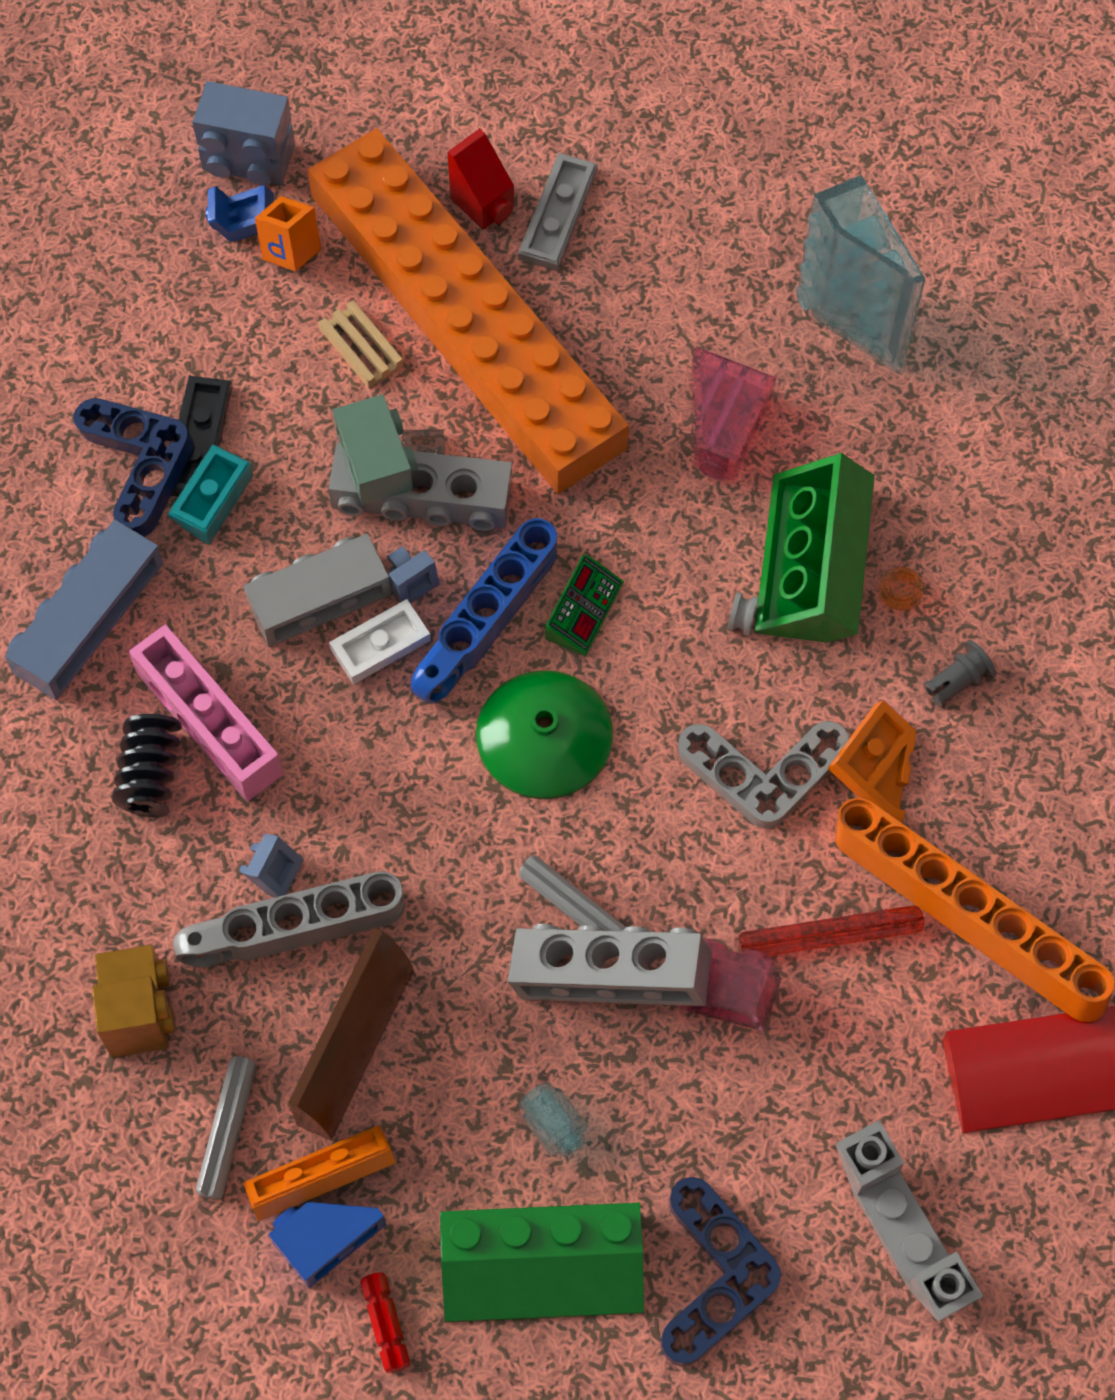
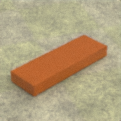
[243,1125,396,1222]

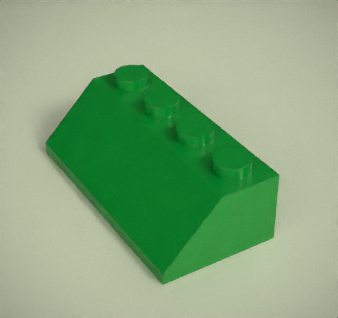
[754,453,875,643]
[440,1202,644,1323]

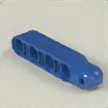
[410,518,557,704]

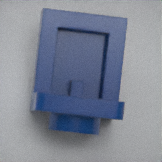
[206,185,274,241]

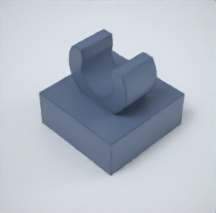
[387,547,440,604]
[239,834,304,898]

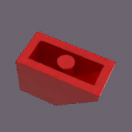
[447,128,514,230]

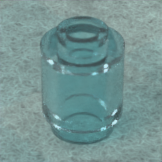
[519,1082,588,1157]

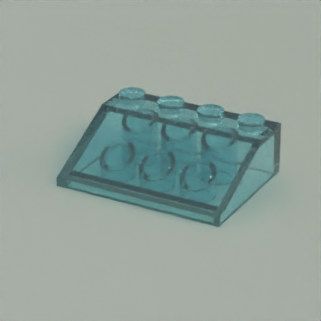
[796,175,925,373]

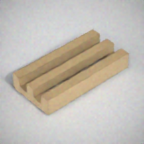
[318,300,404,388]

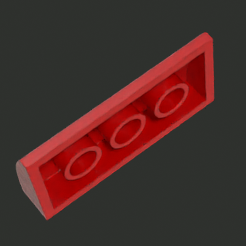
[942,1006,1115,1134]

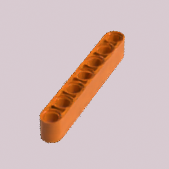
[835,798,1115,1023]

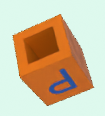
[255,196,321,271]

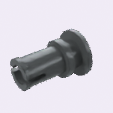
[923,640,997,707]

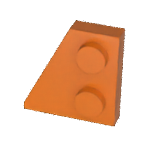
[828,700,916,822]

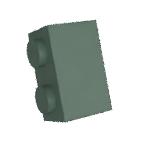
[332,394,418,505]

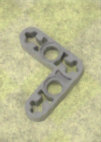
[678,721,849,829]

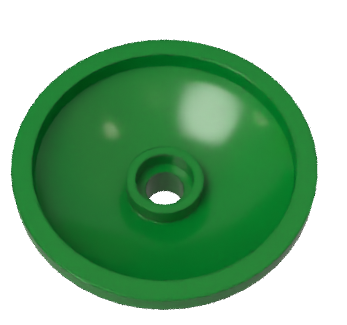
[476,670,613,799]

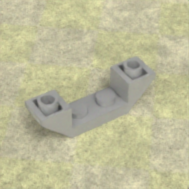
[836,1120,983,1322]

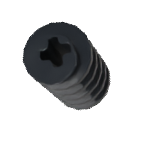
[111,714,182,818]

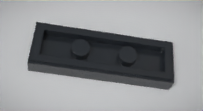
[169,375,233,497]

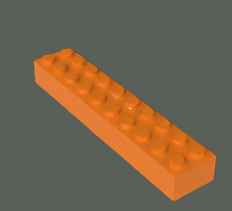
[307,128,629,494]

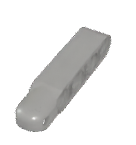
[173,871,405,967]

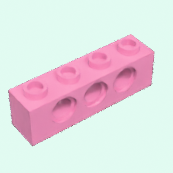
[129,624,284,802]

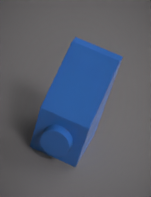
[268,1202,387,1289]

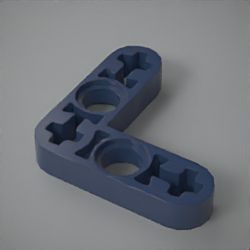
[73,398,194,537]
[660,1177,781,1367]

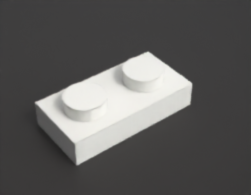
[329,599,431,685]

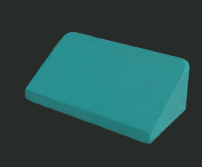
[168,444,253,545]

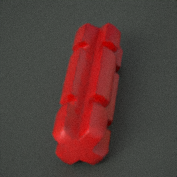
[360,1272,410,1373]

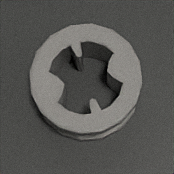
[727,592,759,636]

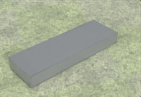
[518,153,598,271]

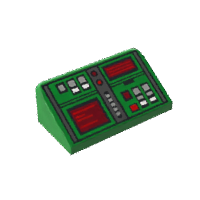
[545,554,624,657]

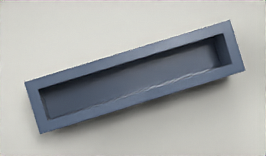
[5,519,163,700]

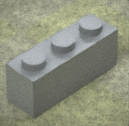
[243,534,391,647]

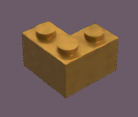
[92,945,176,1058]

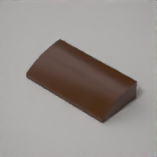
[288,928,414,1141]

